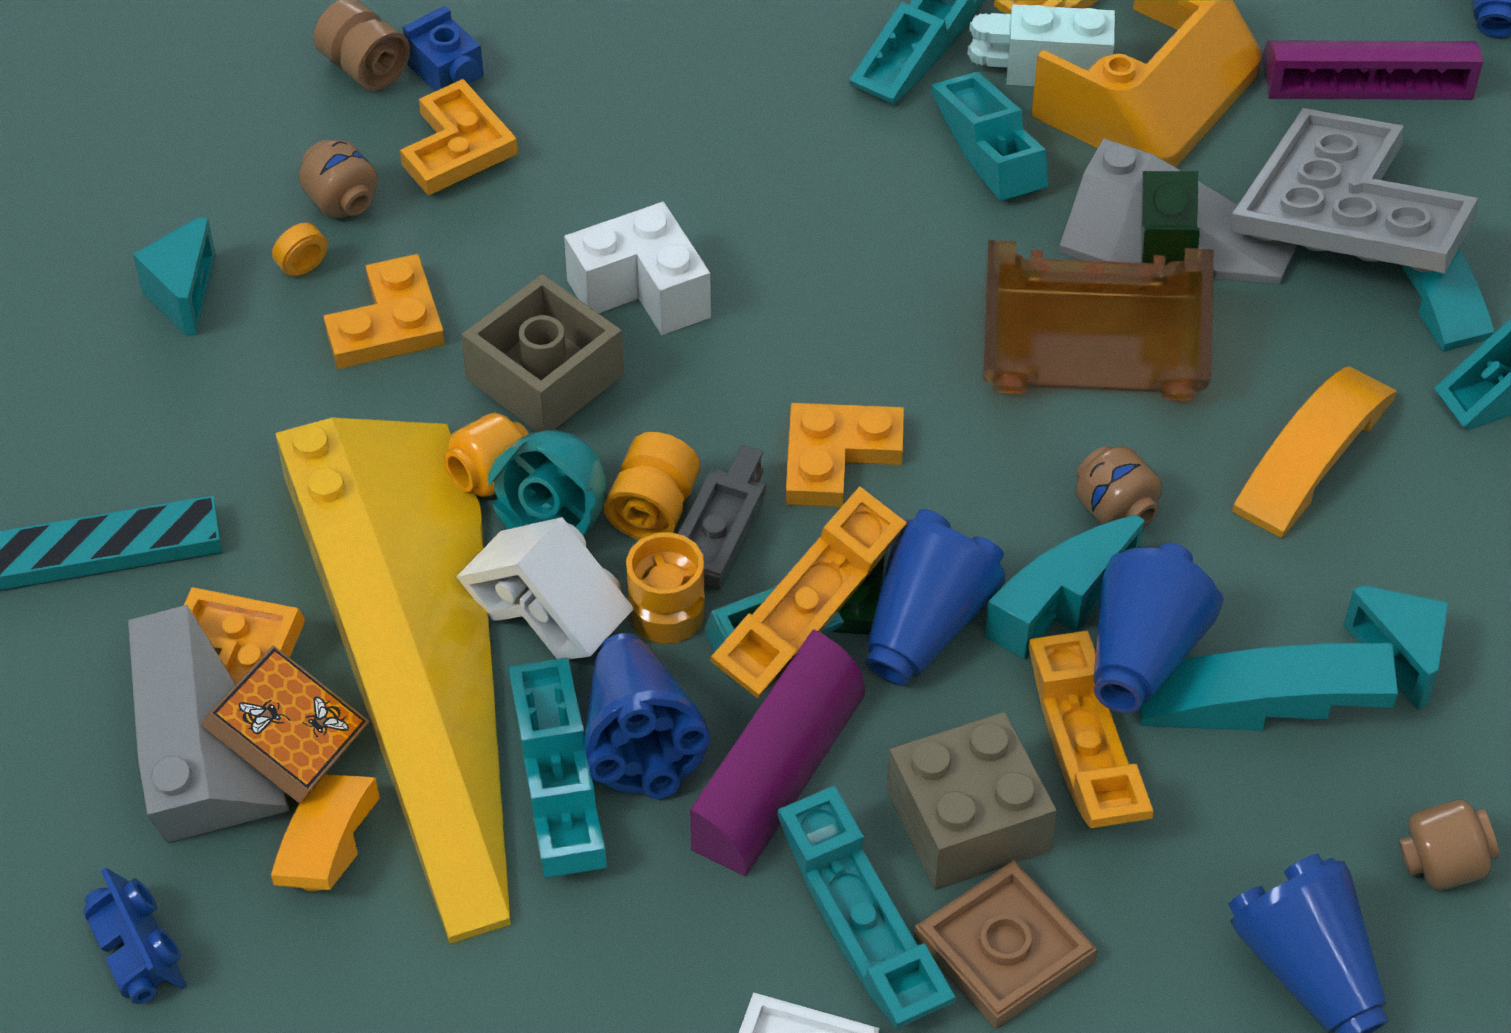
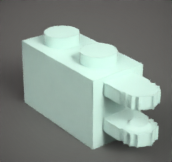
[967,4,1115,87]

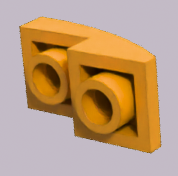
[271,774,380,891]

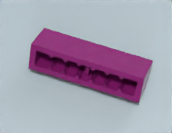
[1262,40,1483,100]
[690,629,865,877]

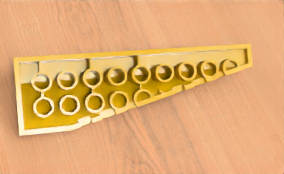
[275,417,511,944]

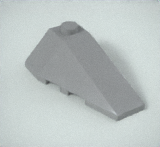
[1059,138,1298,284]
[128,605,289,843]

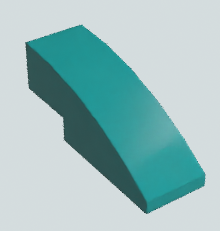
[931,71,1049,201]
[984,515,1145,660]

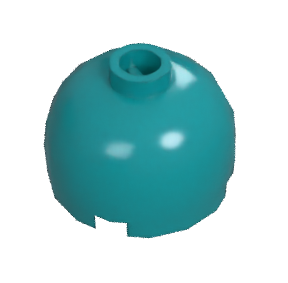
[488,430,607,537]

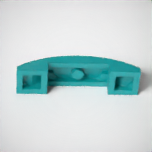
[1401,248,1494,352]
[778,785,956,1029]

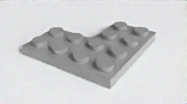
[1232,108,1478,273]

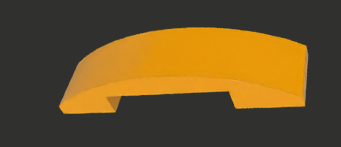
[1232,366,1397,539]
[710,486,907,699]
[1029,630,1154,828]

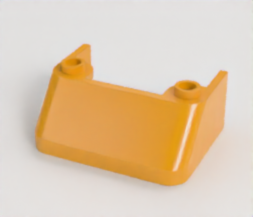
[1031,0,1262,168]

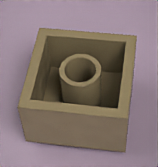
[461,274,624,432]
[886,712,1057,890]

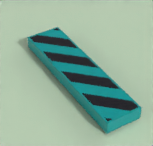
[0,495,223,590]

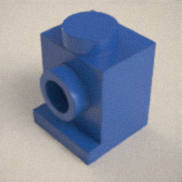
[403,5,484,91]

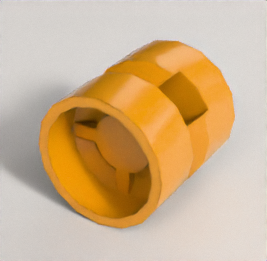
[604,432,701,540]
[626,532,705,644]

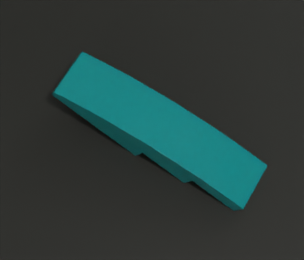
[849,0,985,105]
[1140,643,1398,731]
[508,657,607,878]

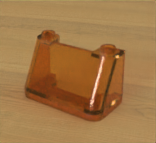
[982,240,1214,401]

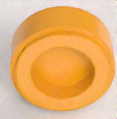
[272,222,328,276]

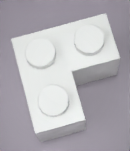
[564,201,711,336]
[456,517,634,660]

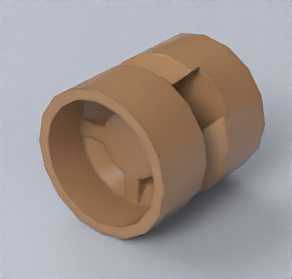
[313,0,410,91]

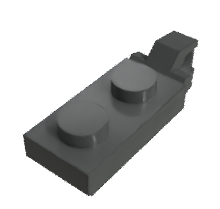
[678,445,766,590]

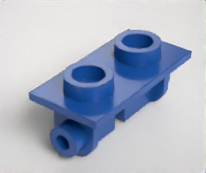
[83,867,187,1004]

